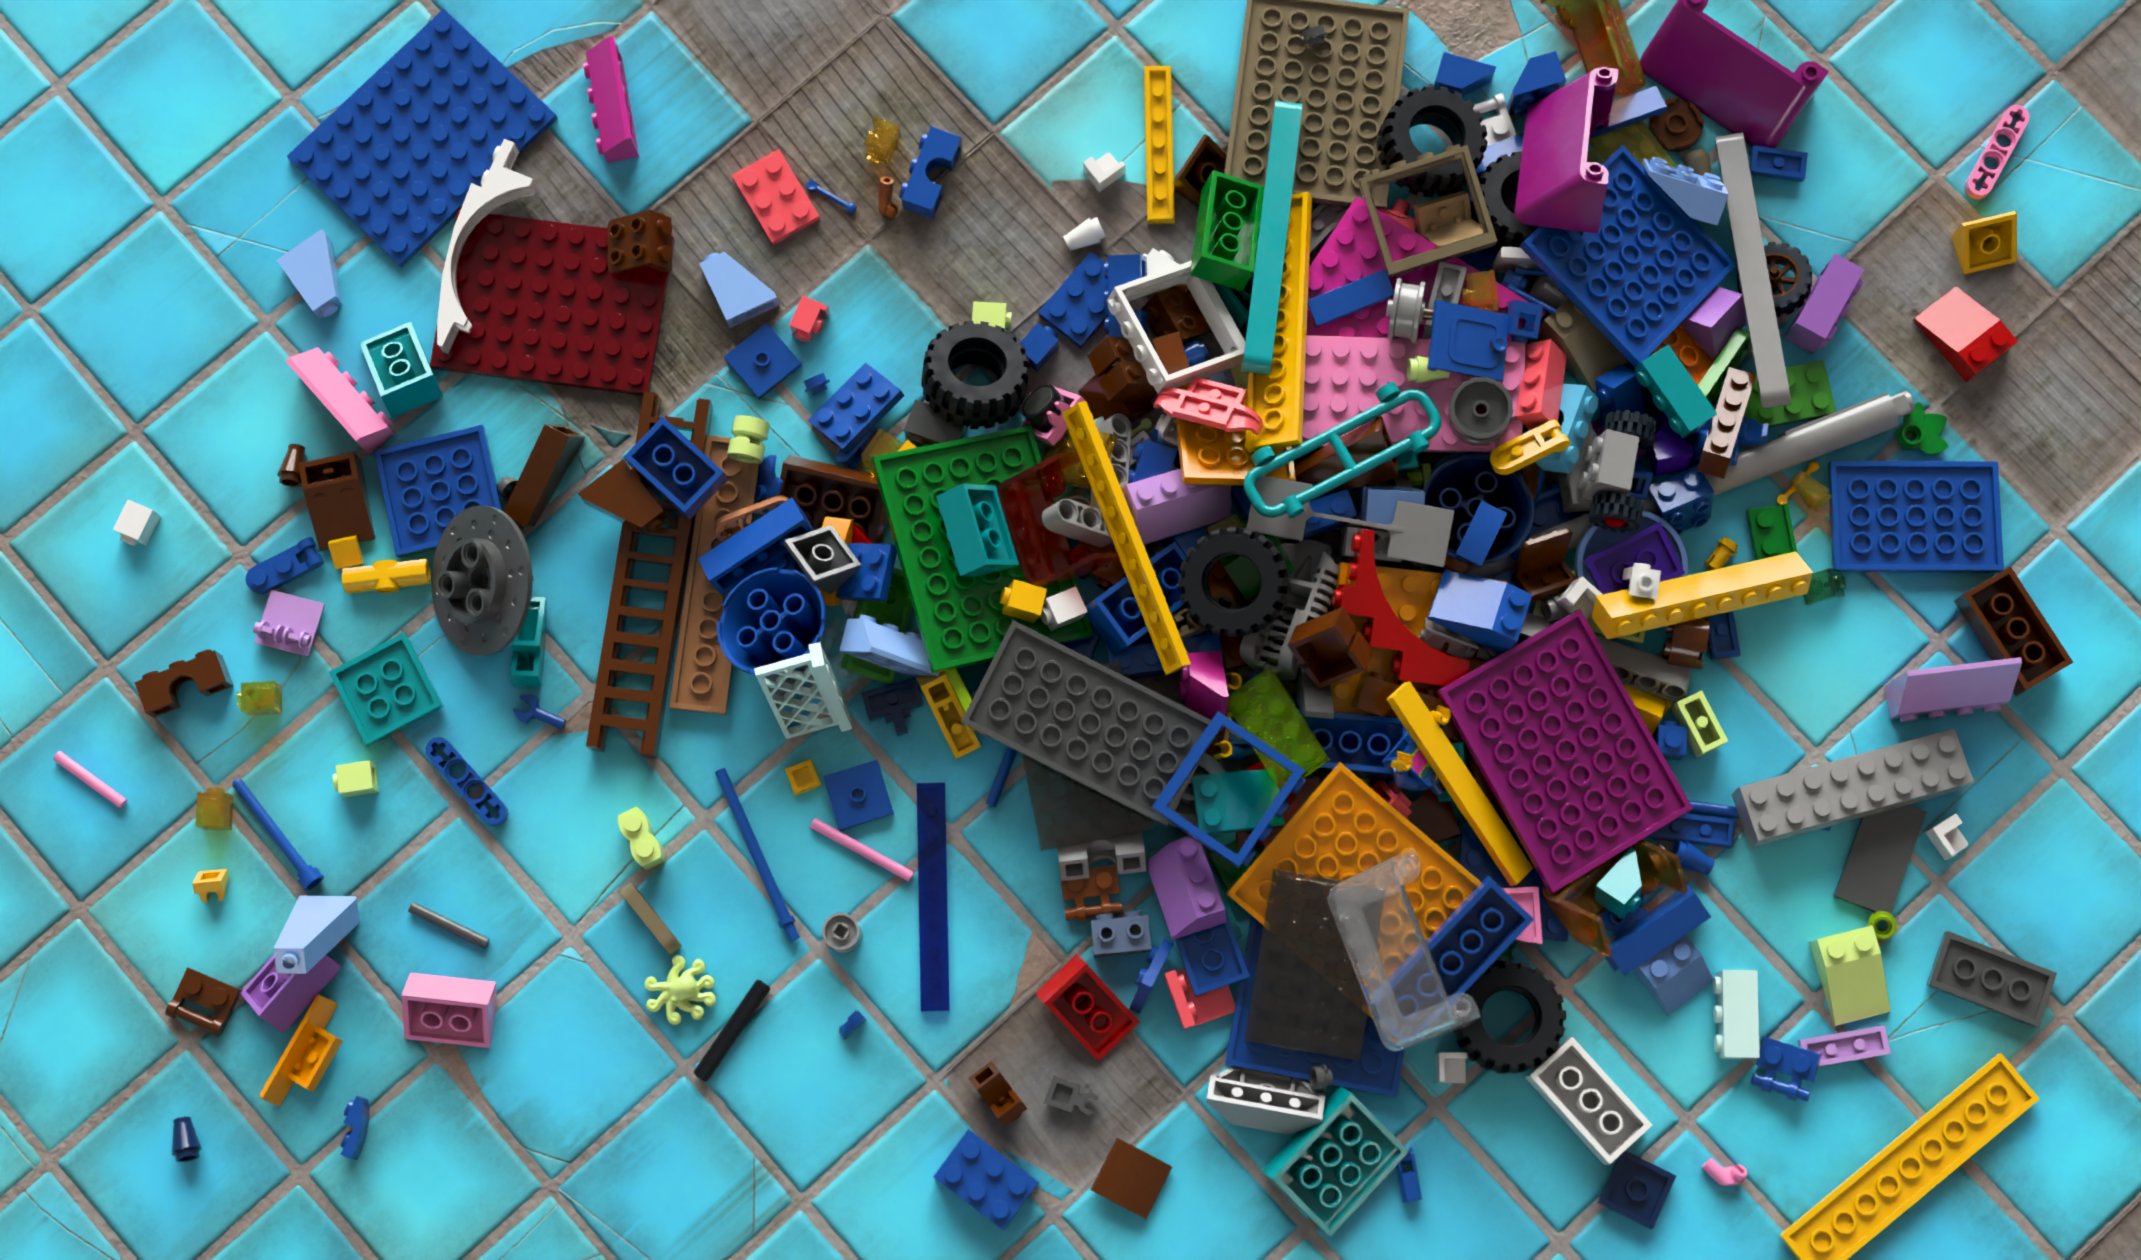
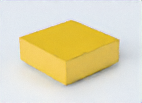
[328,535,364,570]
[785,759,822,796]

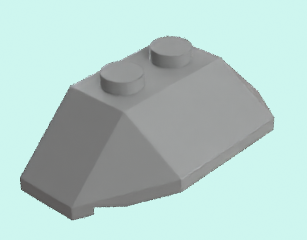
[1206,1066,1325,1135]

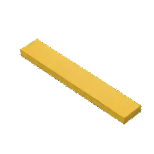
[1144,66,1175,224]

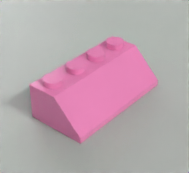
[286,347,394,455]

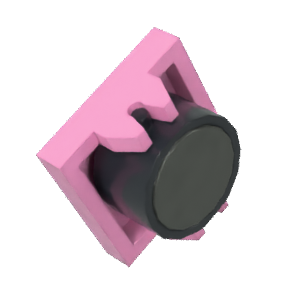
[1020,385,1085,446]

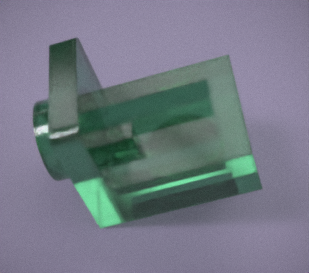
[1803,568,1846,605]

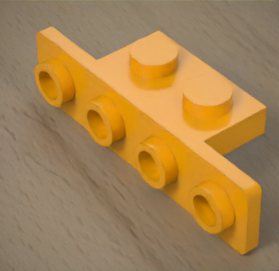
[259,994,343,1106]

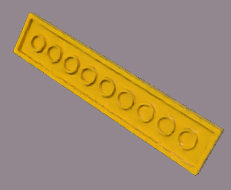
[1245,191,1312,453]
[1779,1053,2039,1260]

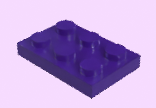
[1583,523,1685,594]

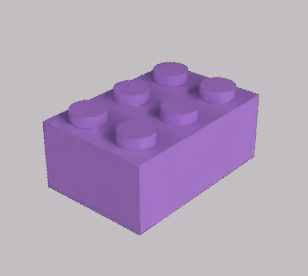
[1783,254,1865,355]

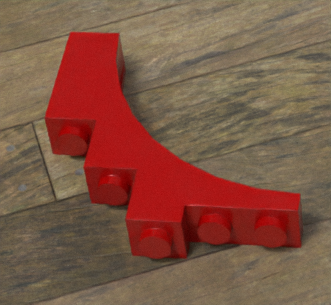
[1332,529,1470,686]

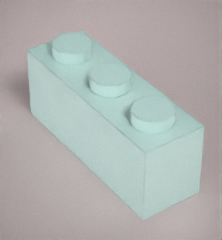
[1713,970,1760,1060]

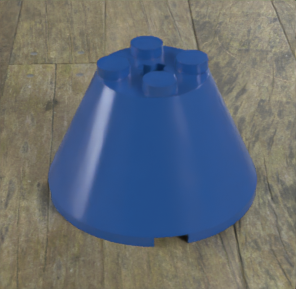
[717,567,826,676]

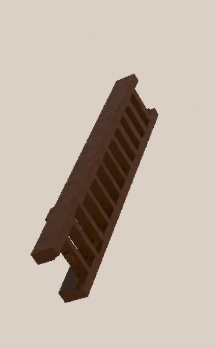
[586,391,713,759]

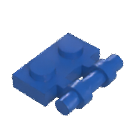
[1751,1036,1822,1102]

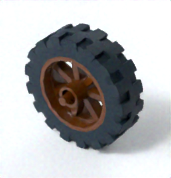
[1737,242,1812,317]

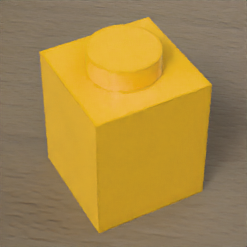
[1000,579,1047,623]

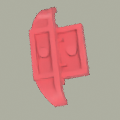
[1153,376,1264,435]

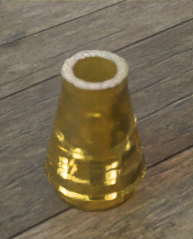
[1790,470,1832,511]

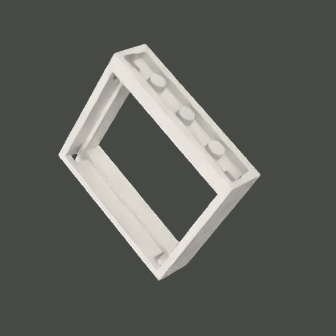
[1107,261,1245,394]

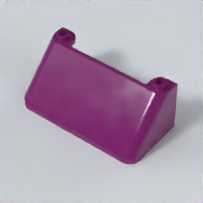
[1639,0,1829,148]
[1515,67,1619,234]

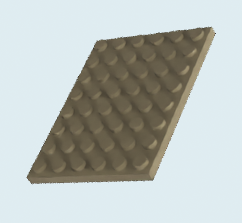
[1224,0,1409,210]

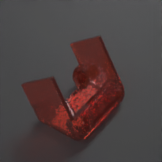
[997,453,1119,587]

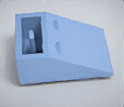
[1642,157,1729,226]

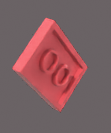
[732,149,820,246]

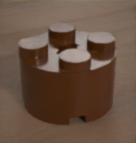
[1662,616,1711,670]

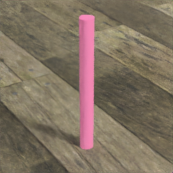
[810,818,914,882]

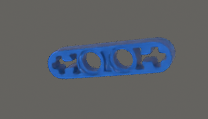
[426,737,508,826]

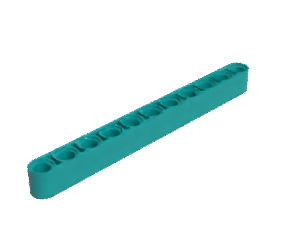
[1242,101,1303,375]

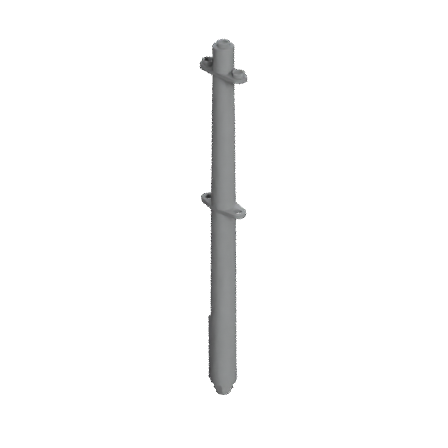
[1409,391,1915,579]

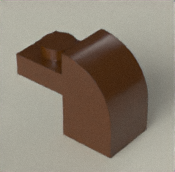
[968,1061,1027,1126]

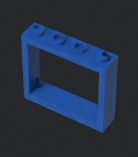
[1152,711,1306,869]

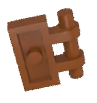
[1060,865,1123,922]

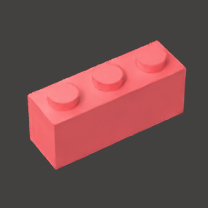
[1516,339,1567,431]

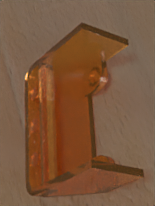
[1540,0,1646,97]
[1543,840,1688,957]

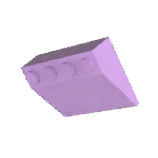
[1885,657,2022,723]

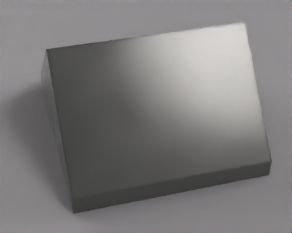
[783,525,861,595]

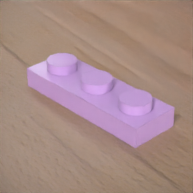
[1797,1025,1891,1066]

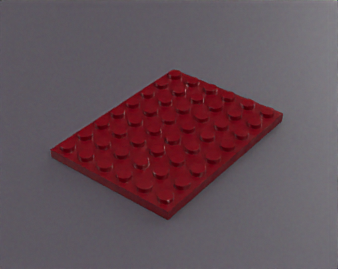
[430,210,675,396]

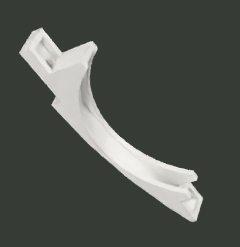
[437,139,538,354]

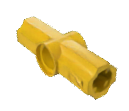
[341,559,431,594]

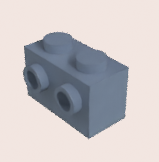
[1091,911,1152,958]

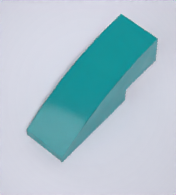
[510,597,547,687]

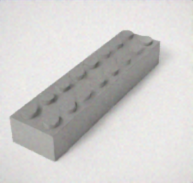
[1732,728,1974,848]

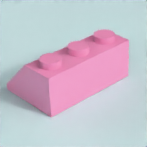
[401,973,497,1048]

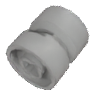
[822,913,862,953]

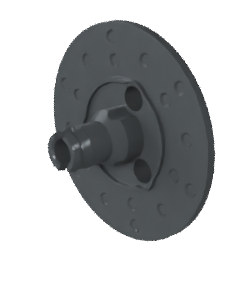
[432,506,534,656]

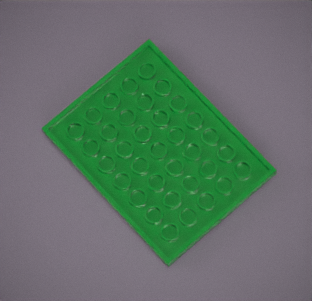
[871,425,1094,673]

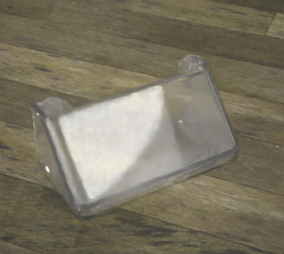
[1328,849,1481,1051]

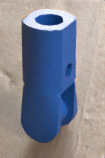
[836,426,881,469]
[1395,1147,1422,1203]

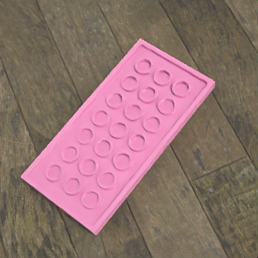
[1295,335,1526,454]

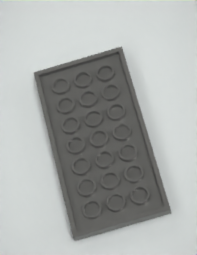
[961,620,1211,827]

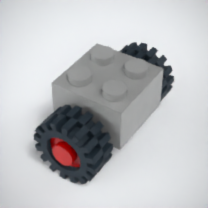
[1578,410,1657,532]

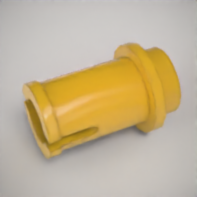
[1704,537,1738,570]

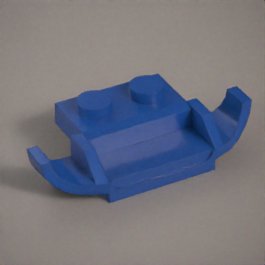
[1656,416,1769,465]

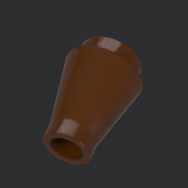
[277,444,305,487]

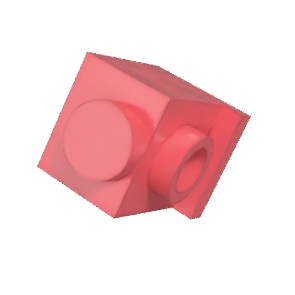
[789,296,830,343]

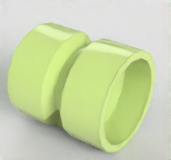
[727,415,770,464]

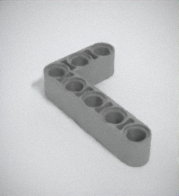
[1042,413,1131,548]

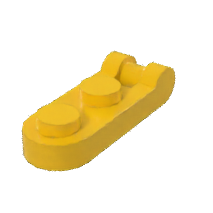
[1490,420,1571,475]

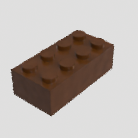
[1954,566,2074,696]

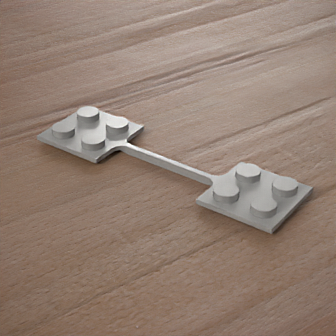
[1247,476,1455,567]

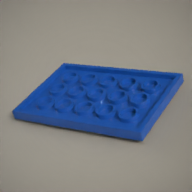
[1828,461,2004,573]

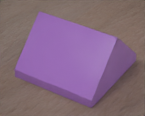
[1680,286,1746,359]

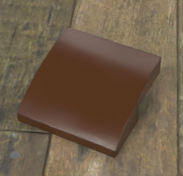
[1090,1138,1172,1219]

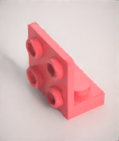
[1164,968,1236,1031]

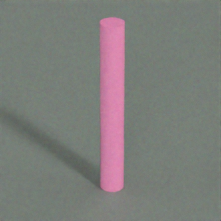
[53,751,127,809]

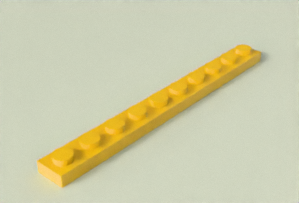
[1062,401,1191,675]

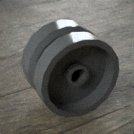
[1449,377,1513,446]

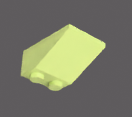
[1809,925,1891,1026]

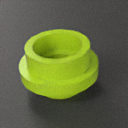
[1867,911,1897,940]

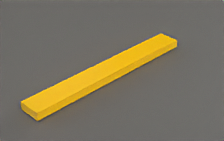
[1386,681,1533,886]

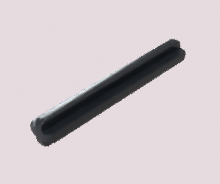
[694,980,770,1082]

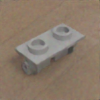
[1418,616,1480,659]

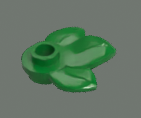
[1896,402,1948,455]

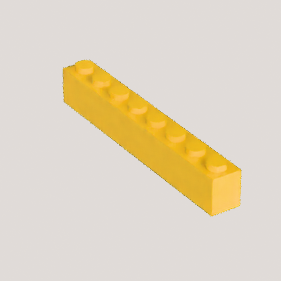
[1592,552,1813,639]

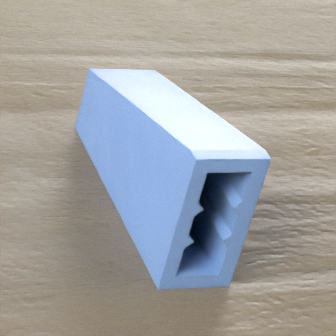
[274,896,359,974]

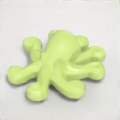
[645,955,716,1025]

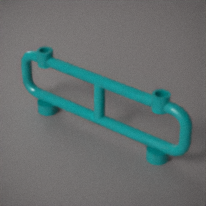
[1243,382,1442,519]

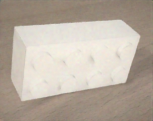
[1525,1037,1652,1165]

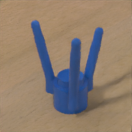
[1502,266,1557,314]

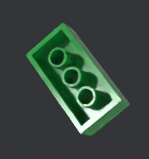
[1190,170,1264,291]

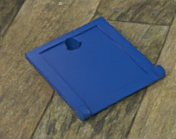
[1427,300,1510,382]

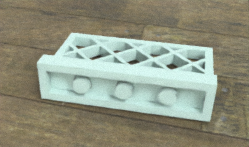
[755,642,852,739]

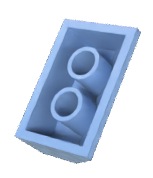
[839,615,940,677]

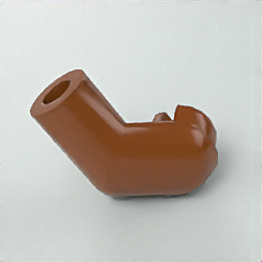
[878,176,898,219]

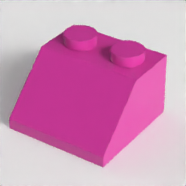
[1178,651,1229,731]

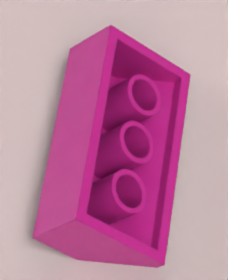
[583,36,639,163]

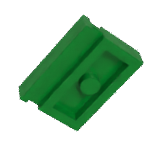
[1746,503,1797,561]

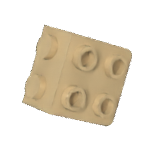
[1413,190,1483,248]

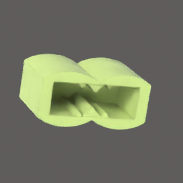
[618,807,665,870]

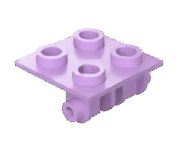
[253,590,325,657]

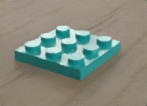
[329,632,444,747]

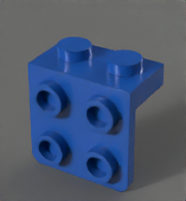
[1648,466,1714,535]

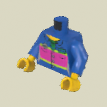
[1382,705,1451,795]

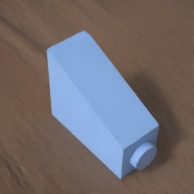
[277,229,342,319]
[699,252,779,328]

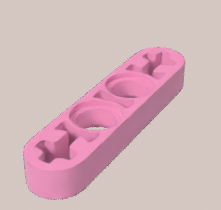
[1964,105,2030,200]

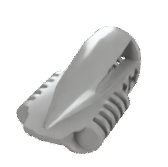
[1240,539,1339,681]

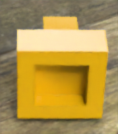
[192,869,229,903]

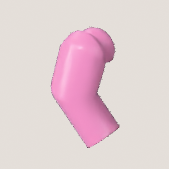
[1701,1158,1747,1186]

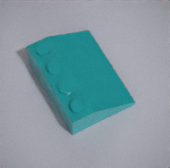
[1261,1086,1409,1237]

